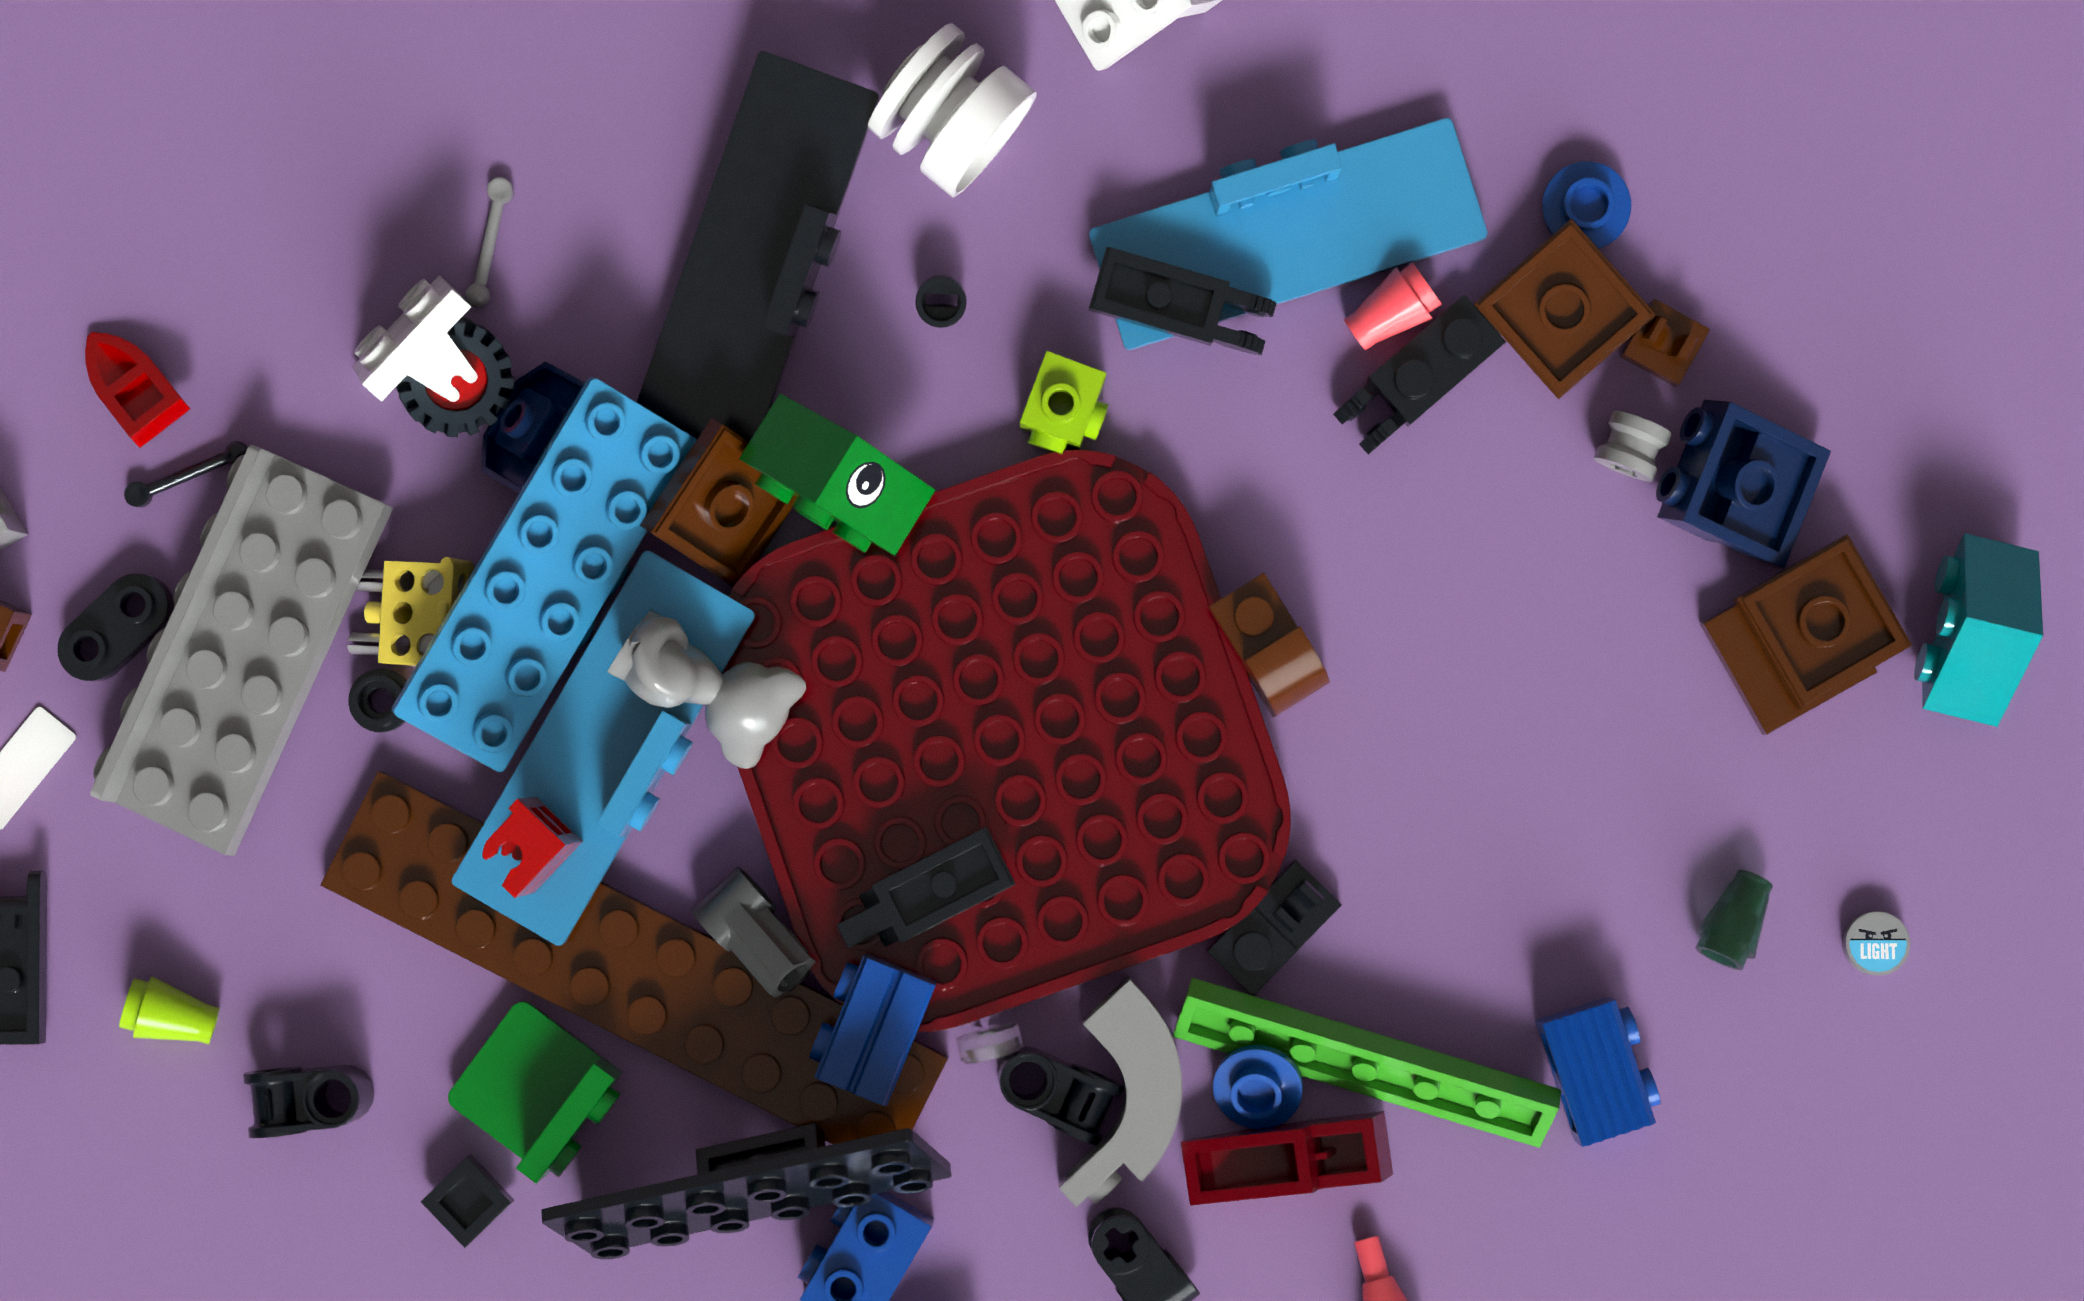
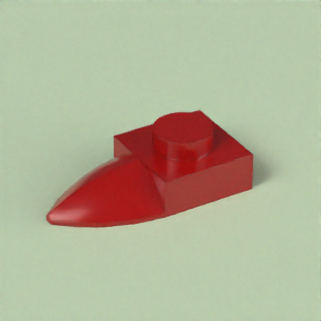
[85,332,190,448]

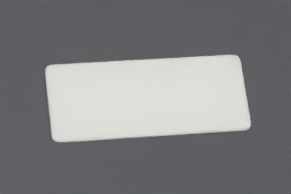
[0,707,76,830]

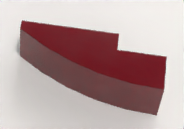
[1181,1111,1393,1206]

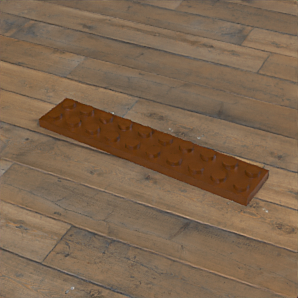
[320,771,948,1144]

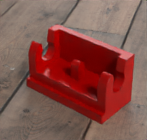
[482,797,583,898]

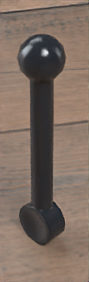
[124,441,248,508]

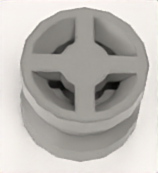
[1593,410,1672,482]

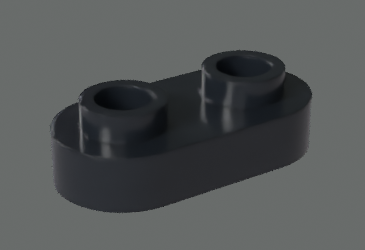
[57,573,174,682]

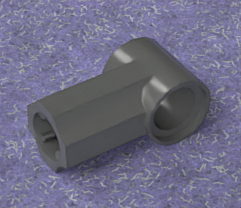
[691,867,816,998]

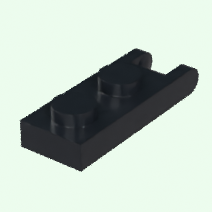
[0,870,47,1045]

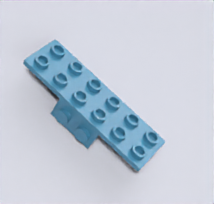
[1089,118,1488,350]
[392,377,697,772]
[452,551,755,946]

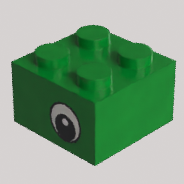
[739,393,936,556]

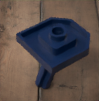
[481,361,585,494]

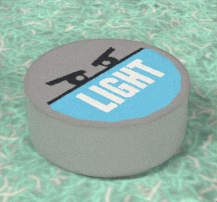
[1842,911,1910,976]

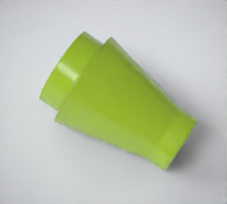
[119,976,220,1045]

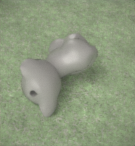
[607,609,806,769]

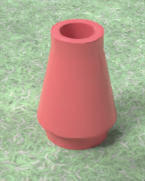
[1344,263,1442,351]

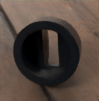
[915,275,967,328]

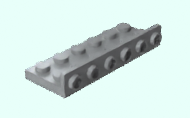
[90,444,394,856]

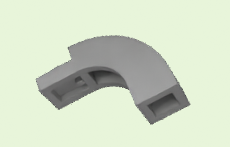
[1058,976,1182,1207]

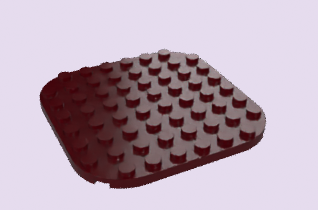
[723,450,1291,1032]

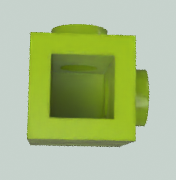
[1020,351,1109,454]

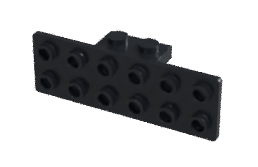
[636,51,880,442]
[541,1123,952,1259]

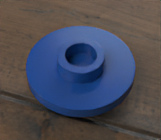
[1541,161,1632,249]
[1213,1045,1303,1129]

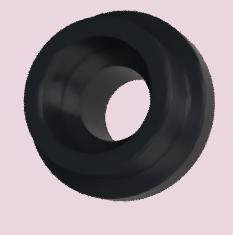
[348,669,407,733]

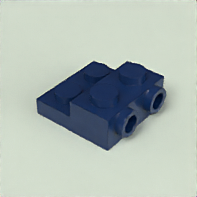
[1656,399,1831,569]

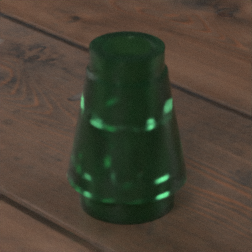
[1695,870,1773,970]

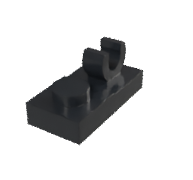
[1206,860,1342,996]

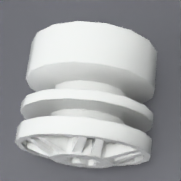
[868,23,1036,198]

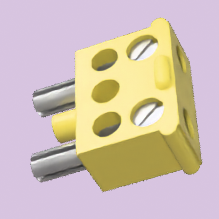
[347,557,475,666]

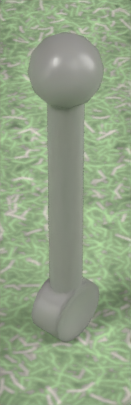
[465,178,514,308]

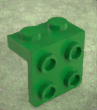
[448,1001,623,1184]

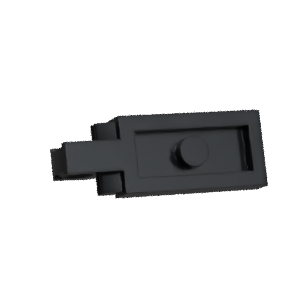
[836,827,1016,948]

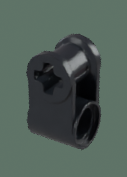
[997,1046,1125,1146]
[243,1065,374,1138]
[1088,1207,1200,1301]

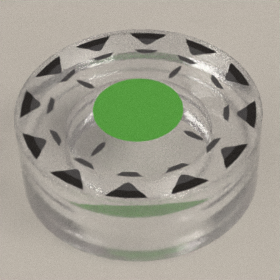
[956,1023,1023,1064]

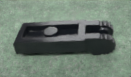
[1088,247,1277,355]
[1333,294,1506,455]

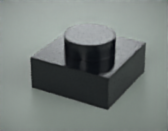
[420,1154,515,1248]

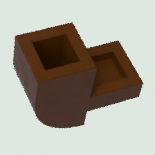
[1208,573,1330,717]

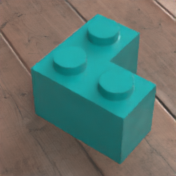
[1914,533,2043,727]

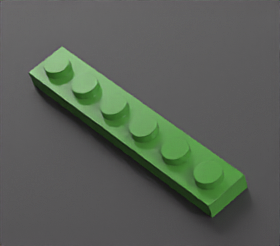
[1172,978,1562,1148]

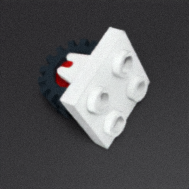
[352,275,514,437]

